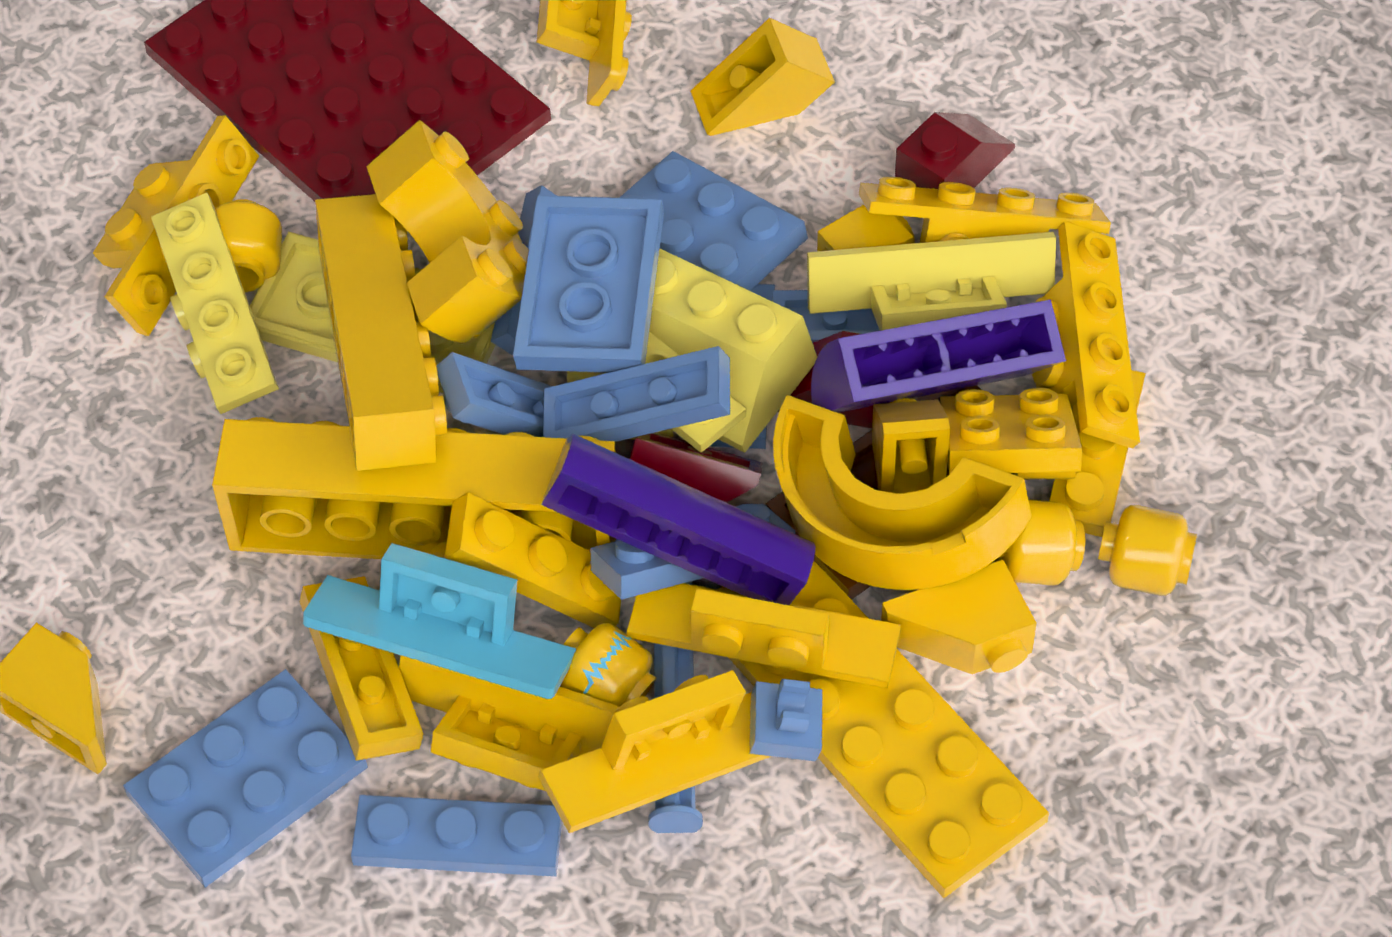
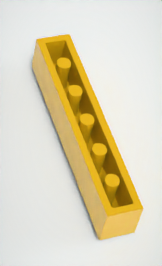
[315,194,447,471]

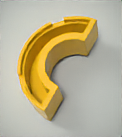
[367,120,529,343]
[773,395,1032,590]

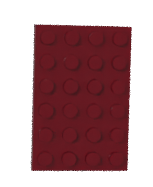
[144,0,551,202]

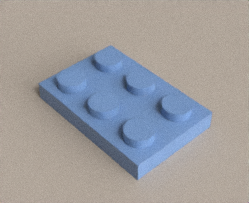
[619,151,808,291]
[513,196,664,373]
[123,669,368,888]

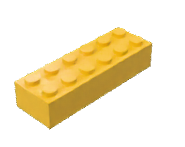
[212,417,616,559]

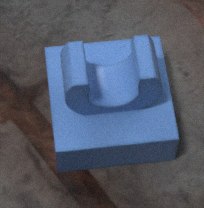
[749,679,822,761]

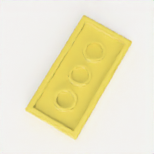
[250,231,496,393]

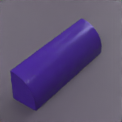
[811,300,1066,413]
[541,433,815,605]

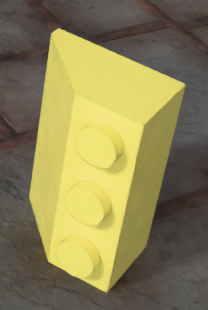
[649,249,817,453]

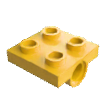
[940,388,1082,480]

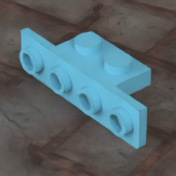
[303,543,576,699]

